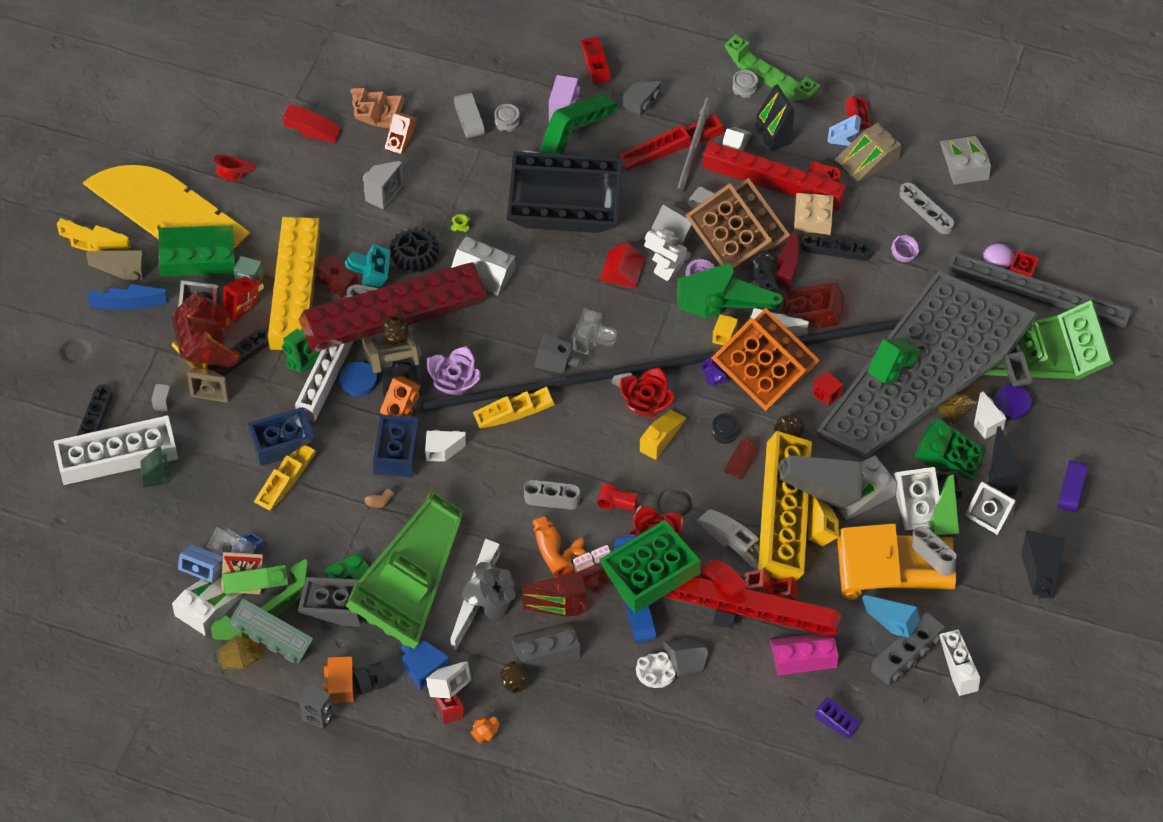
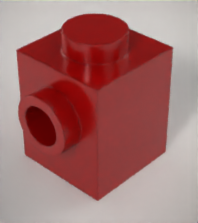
[812,371,843,406]

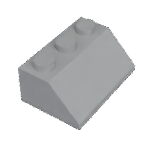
[451,237,516,296]

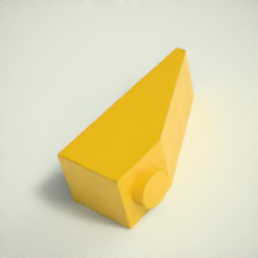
[640,409,687,460]

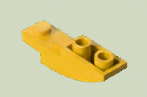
[57,218,131,251]

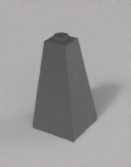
[779,455,862,510]

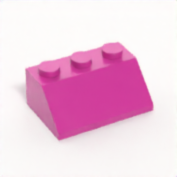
[770,633,838,676]

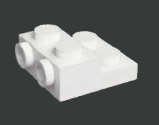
[644,229,692,262]

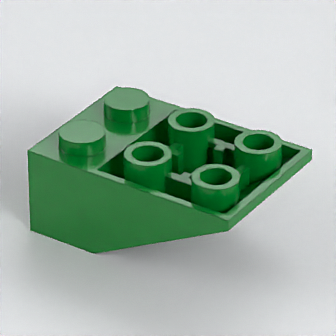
[915,419,985,480]

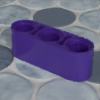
[1057,460,1088,512]

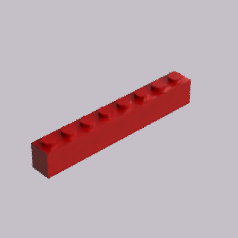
[702,141,846,211]

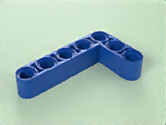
[615,534,656,643]

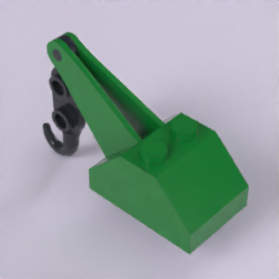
[677,251,783,318]

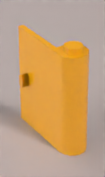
[837,524,901,600]
[886,535,956,590]

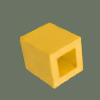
[712,314,738,346]

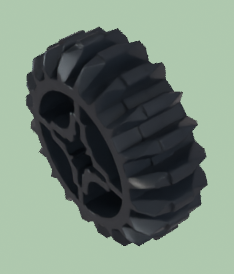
[389,227,439,273]

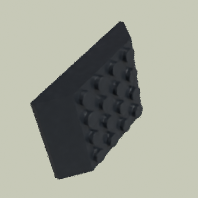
[507,151,623,233]

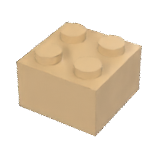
[794,193,833,237]

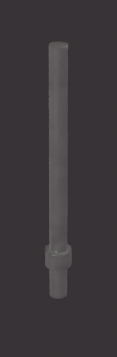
[677,98,712,192]

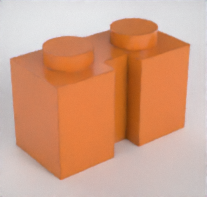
[324,657,354,703]

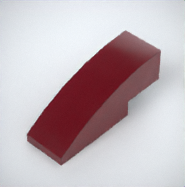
[776,232,799,290]

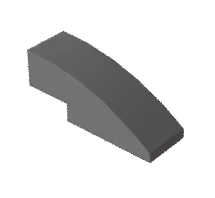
[1002,343,1033,387]

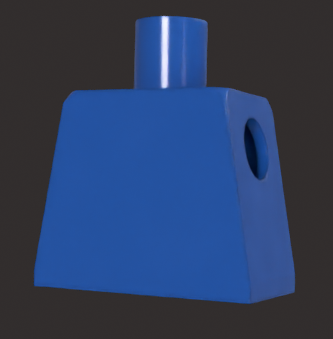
[401,641,449,690]

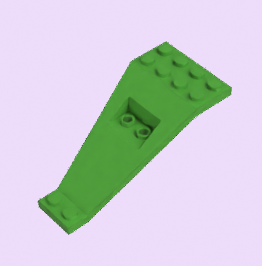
[983,300,1113,379]
[346,490,464,649]

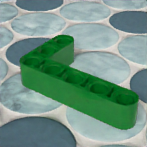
[540,93,618,154]

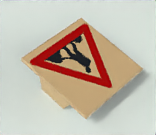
[221,552,262,594]

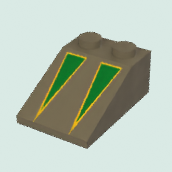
[835,123,901,184]

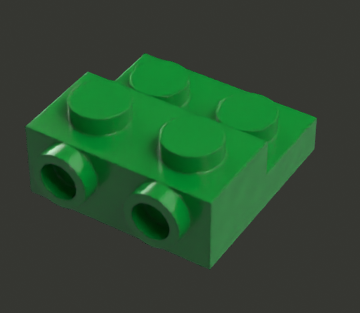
[282,329,321,373]

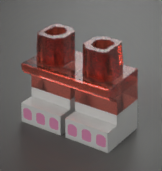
[573,545,613,592]

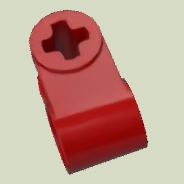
[808,162,841,183]

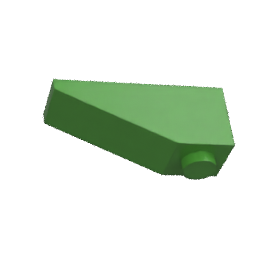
[928,475,959,537]
[222,565,288,594]

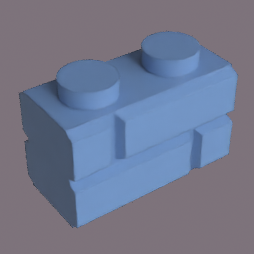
[178,545,223,583]

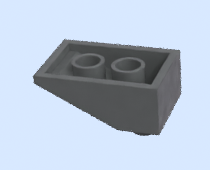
[298,577,363,627]

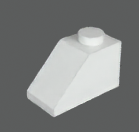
[722,127,752,151]
[426,662,472,698]

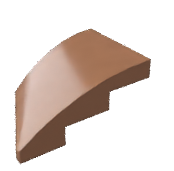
[350,88,405,128]

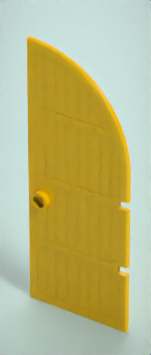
[83,165,250,248]

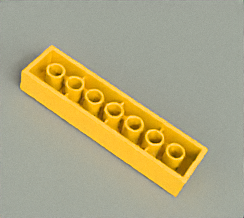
[268,217,321,350]
[758,431,812,582]

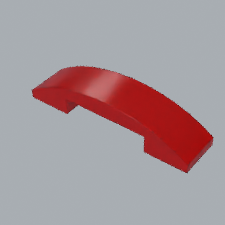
[697,560,748,596]

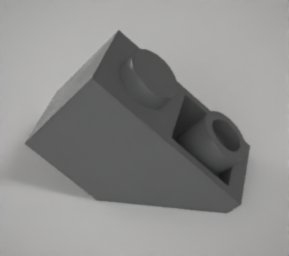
[623,81,662,116]

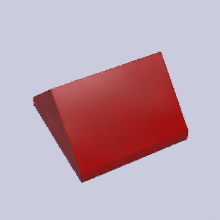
[600,242,645,288]

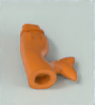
[533,516,587,578]

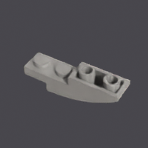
[697,509,760,570]

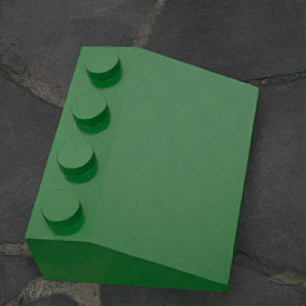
[158,225,235,276]
[599,520,700,613]

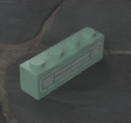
[229,599,313,663]

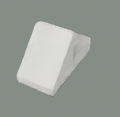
[652,253,685,281]

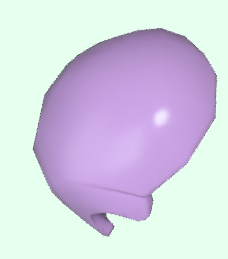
[891,235,919,263]

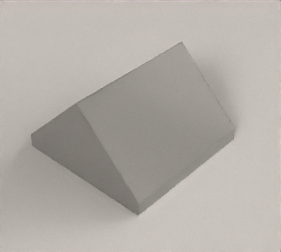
[651,204,696,245]
[964,481,1016,535]

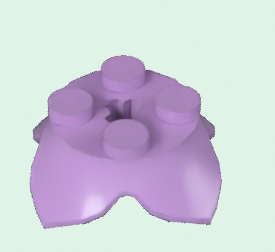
[427,346,481,396]

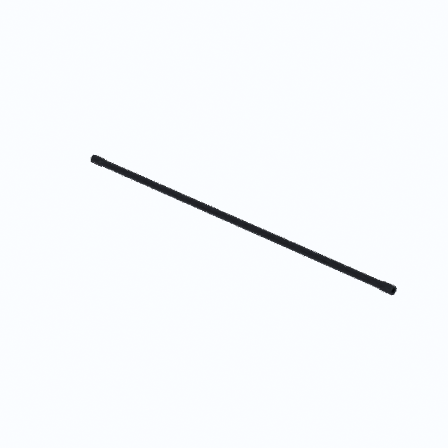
[422,319,901,412]

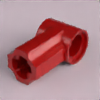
[597,483,638,511]

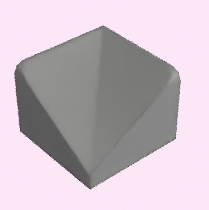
[152,384,170,412]

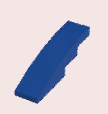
[88,284,168,309]

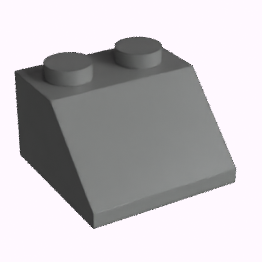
[363,161,403,210]

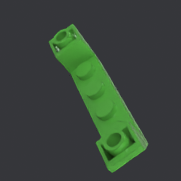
[724,34,820,101]
[210,559,309,641]

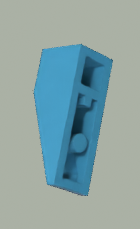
[862,595,920,638]

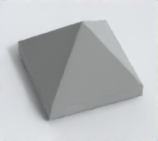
[611,373,632,388]

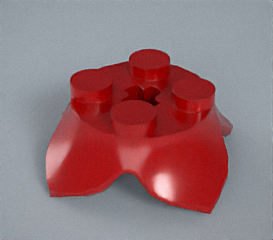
[620,367,675,418]
[629,506,683,537]

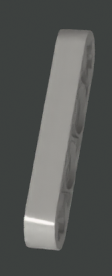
[899,183,954,234]

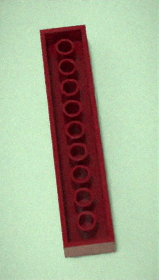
[298,262,487,353]

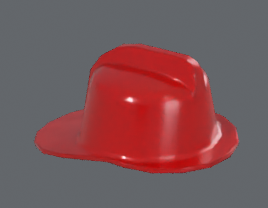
[213,154,256,181]

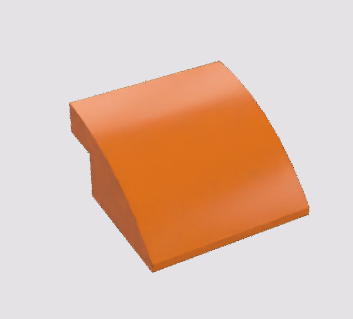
[712,308,820,411]

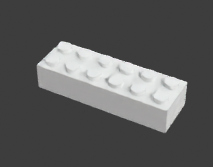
[53,415,178,485]

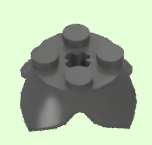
[461,562,516,622]

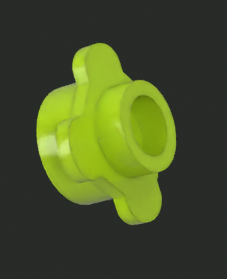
[451,214,470,232]

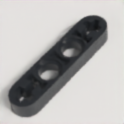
[801,234,873,261]
[208,329,269,376]
[77,384,113,436]

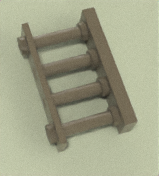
[362,331,421,373]

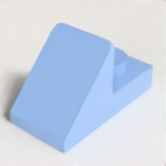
[827,115,861,146]

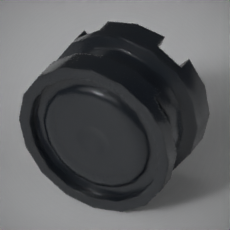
[712,413,739,444]

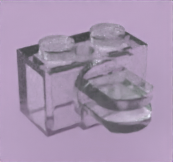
[571,308,617,355]

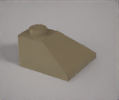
[187,368,229,403]

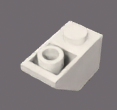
[974,392,1006,439]
[425,430,466,461]

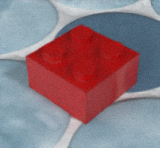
[1010,251,1039,278]

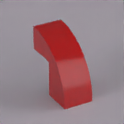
[745,569,798,601]

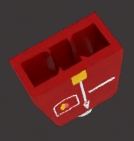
[223,276,264,321]

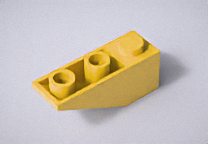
[808,494,839,547]

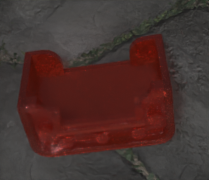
[172,291,241,367]

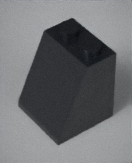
[1021,530,1066,599]

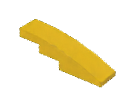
[473,387,555,429]
[254,445,316,511]

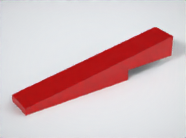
[618,113,724,170]

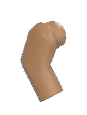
[365,489,394,508]

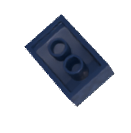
[248,407,315,466]
[373,415,419,477]

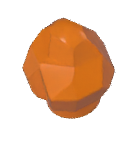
[470,717,499,744]

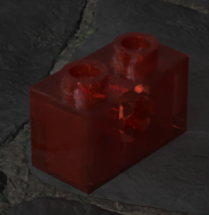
[315,254,358,298]

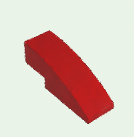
[580,37,610,84]
[283,104,341,143]

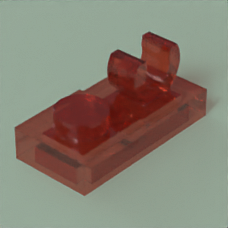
[724,439,759,479]

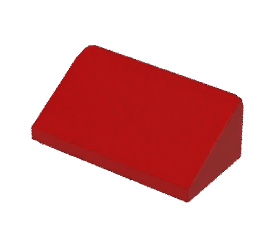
[845,95,871,130]

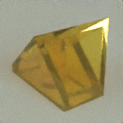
[934,395,978,424]
[217,636,262,670]

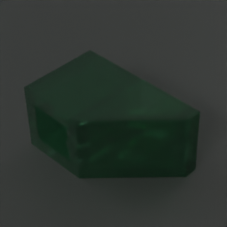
[140,447,170,487]

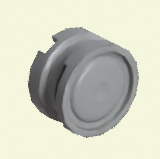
[732,70,758,98]
[494,104,520,132]

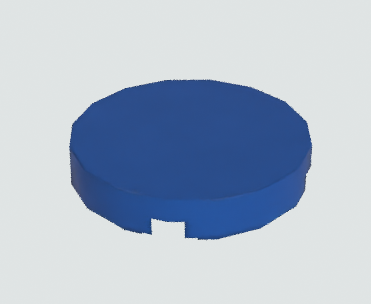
[339,362,377,396]

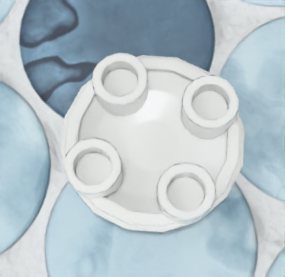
[636,652,676,688]

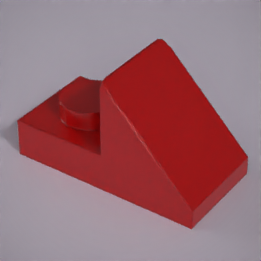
[434,694,463,724]

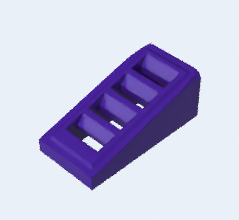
[815,697,860,739]

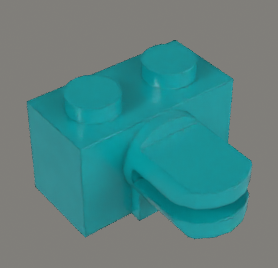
[345,244,390,288]

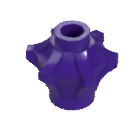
[701,358,729,386]

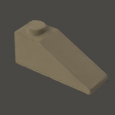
[86,251,144,280]

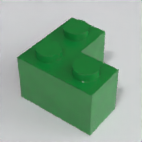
[867,338,920,384]

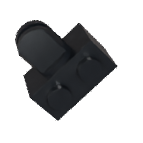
[383,358,422,397]

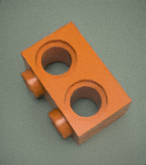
[380,376,420,417]

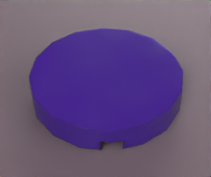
[993,385,1032,420]

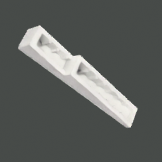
[451,539,500,651]

